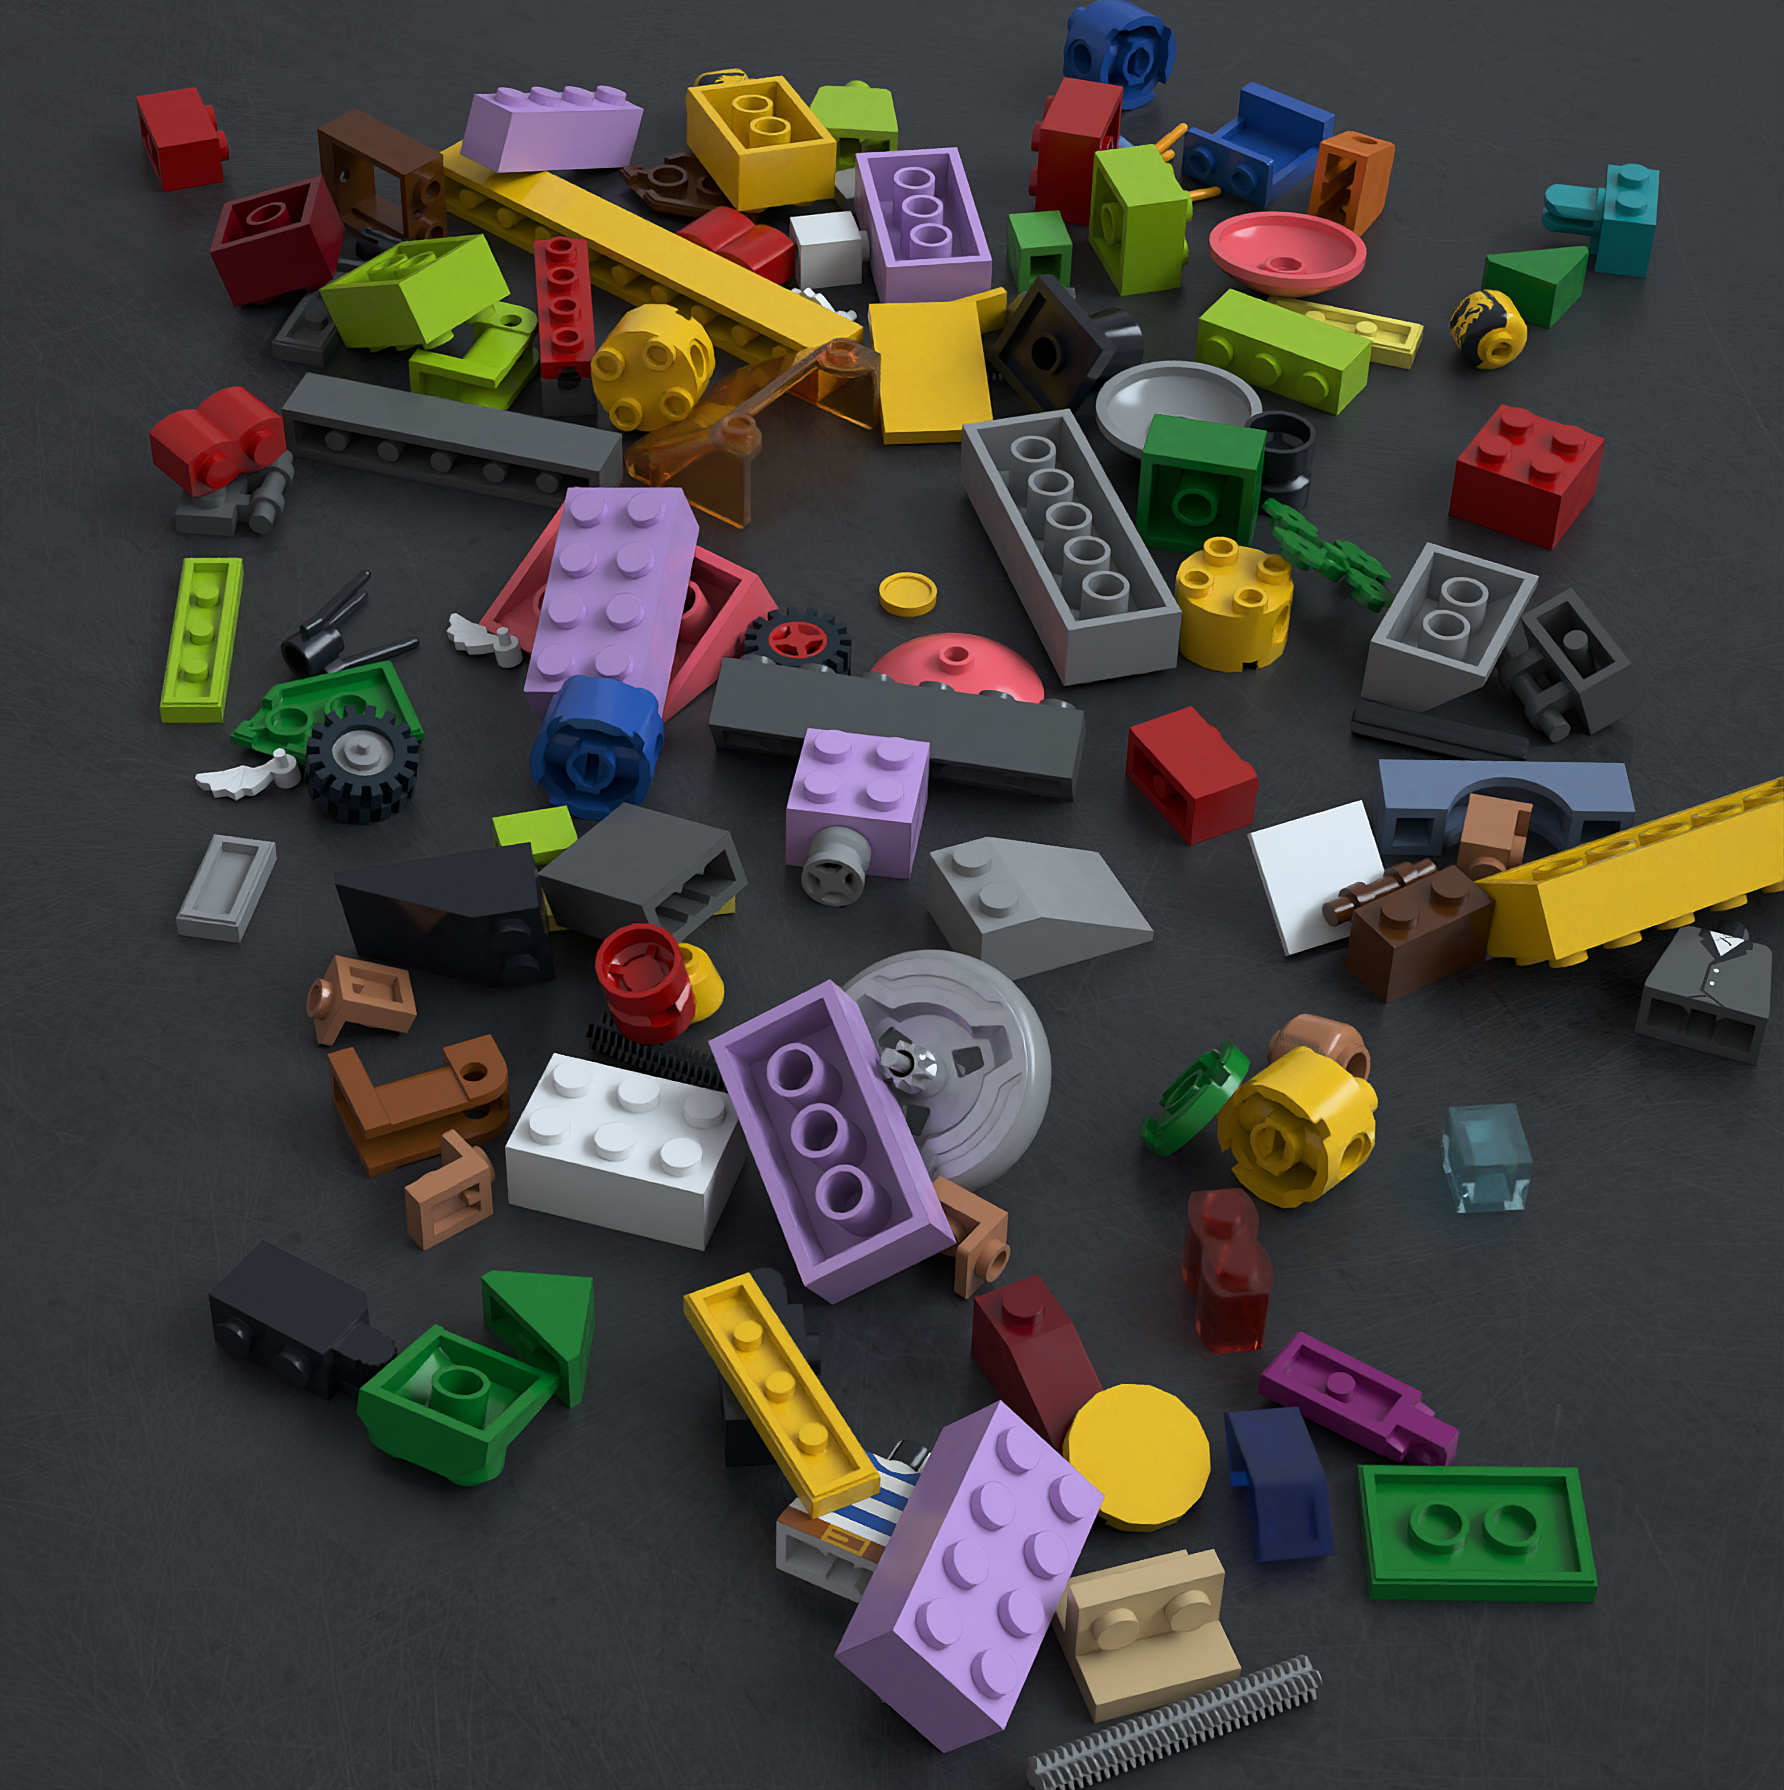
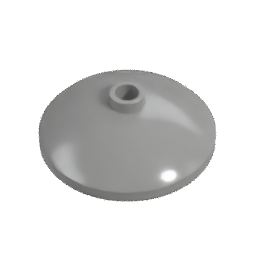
[1095,361,1262,461]

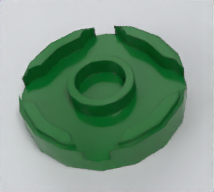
[1139,1041,1251,1158]

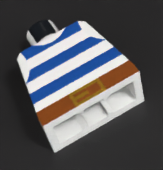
[776,1440,931,1603]

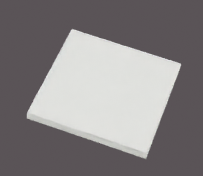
[1247,800,1384,956]

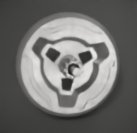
[841,949,1052,1193]

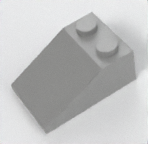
[927,837,1154,981]

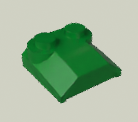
[356,1324,560,1486]

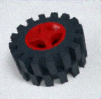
[744,607,852,676]

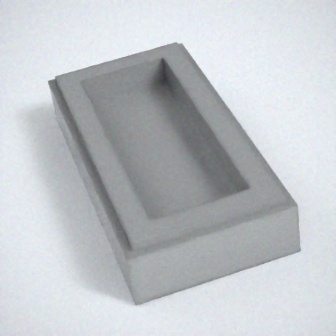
[176,834,277,943]

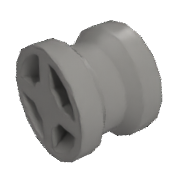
[801,826,872,907]

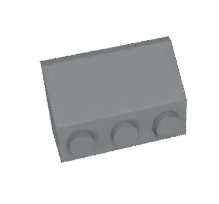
[1361,542,1539,713]

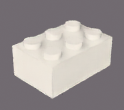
[505,1053,748,1251]

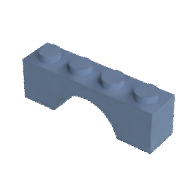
[1372,759,1635,856]

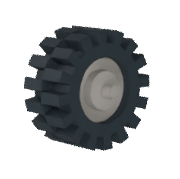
[304,705,420,824]

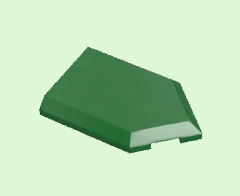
[230,660,425,766]

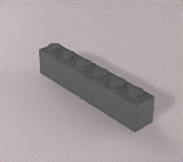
[281,372,623,509]
[708,654,1086,801]

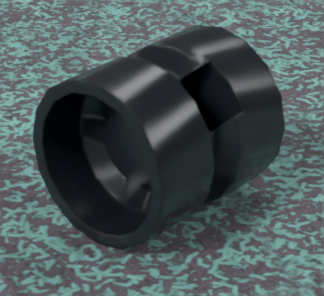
[1244,411,1317,517]

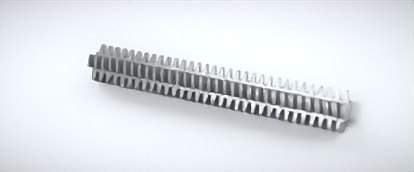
[1025,1654,1323,1790]

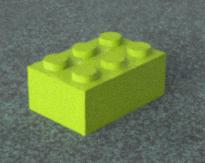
[319,234,511,352]

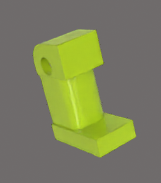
[409,301,540,411]

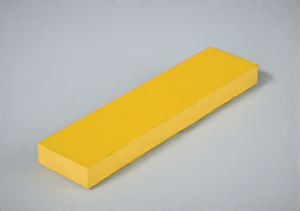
[683,1272,881,1520]

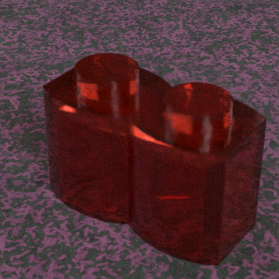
[1181,1188,1274,1354]

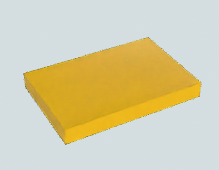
[868,301,993,445]

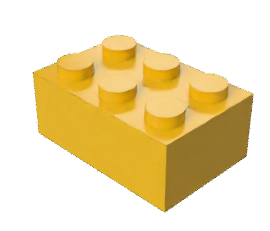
[686,76,837,213]

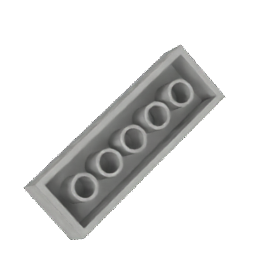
[960,409,1182,686]

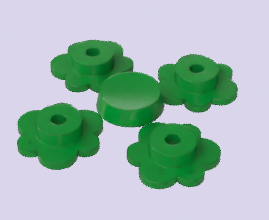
[1262,498,1396,613]

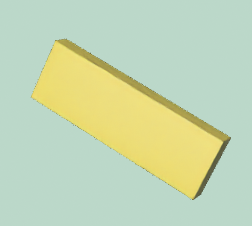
[1266,295,1424,370]

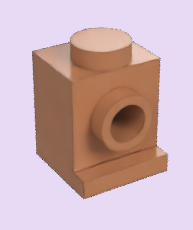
[1456,793,1533,881]

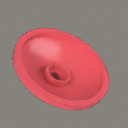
[1208,211,1367,298]
[870,633,1044,704]

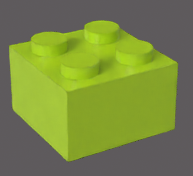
[1088,144,1193,296]

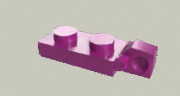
[1258,1331,1459,1466]

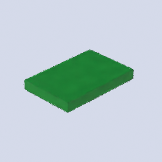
[1355,1465,1598,1602]

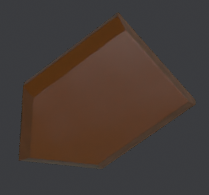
[619,152,764,226]

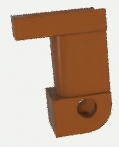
[327,1034,511,1178]

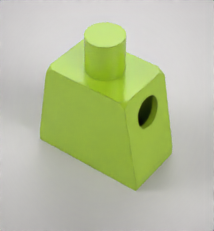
[810,80,898,171]

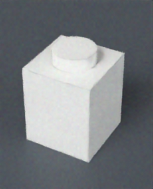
[790,211,870,290]

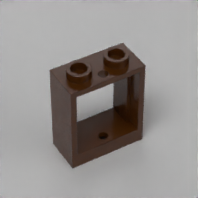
[317,109,448,242]

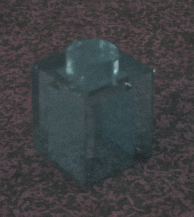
[1440,1103,1533,1213]

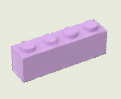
[460,86,644,173]

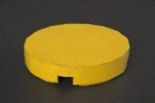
[1062,1384,1211,1532]

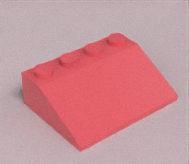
[478,486,779,724]

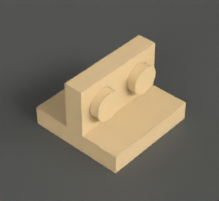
[1051,1549,1241,1724]

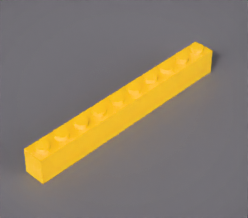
[440,140,864,399]

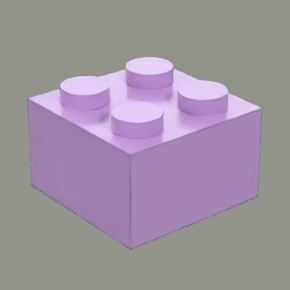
[786,728,930,880]

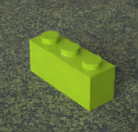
[1195,289,1372,416]

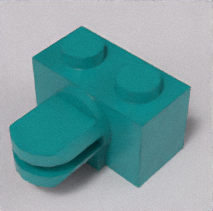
[1541,164,1660,278]

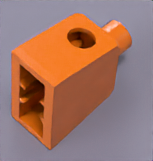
[1307,131,1395,237]

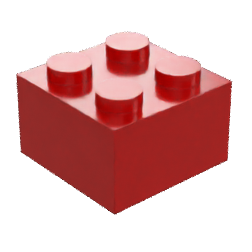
[1028,77,1123,226]
[1448,404,1605,550]

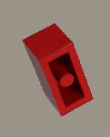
[136,87,229,192]
[1125,706,1259,846]

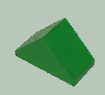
[1481,245,1589,329]
[481,1270,595,1409]

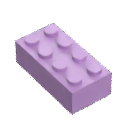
[854,147,992,304]
[523,488,700,724]
[708,979,957,1305]
[834,1400,1105,1753]

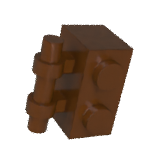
[1322,858,1495,1005]

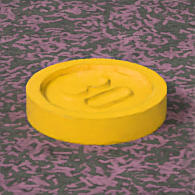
[879,572,937,617]

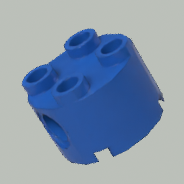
[1063,0,1176,110]
[529,675,665,820]

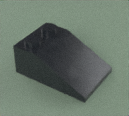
[334,842,556,988]

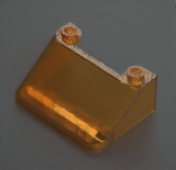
[624,338,881,529]

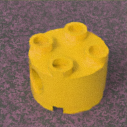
[591,304,716,431]
[1174,537,1294,673]
[1217,1046,1378,1208]

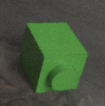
[1006,210,1073,293]

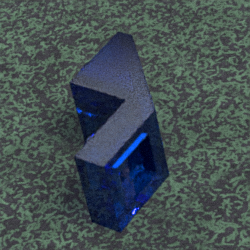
[1224,1406,1335,1562]

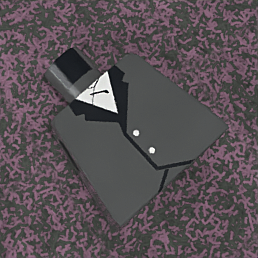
[1634,920,1772,1066]

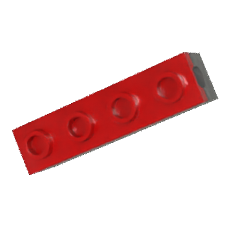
[534,236,598,417]

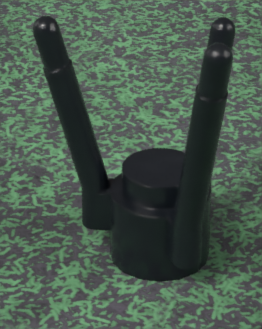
[281,569,420,679]

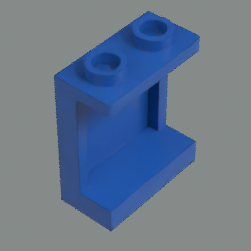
[1181,81,1335,208]

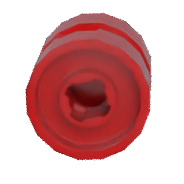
[595,923,697,1045]

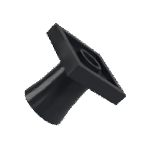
[986,274,1144,415]

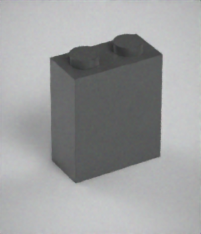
[538,802,749,944]

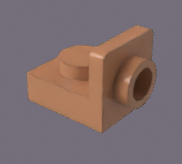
[307,955,417,1046]
[404,1129,495,1251]
[932,1176,1010,1299]

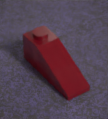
[971,1274,1104,1457]

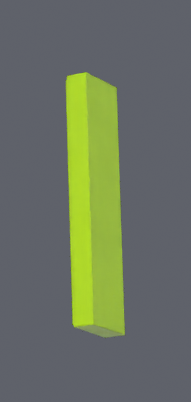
[160,558,244,723]

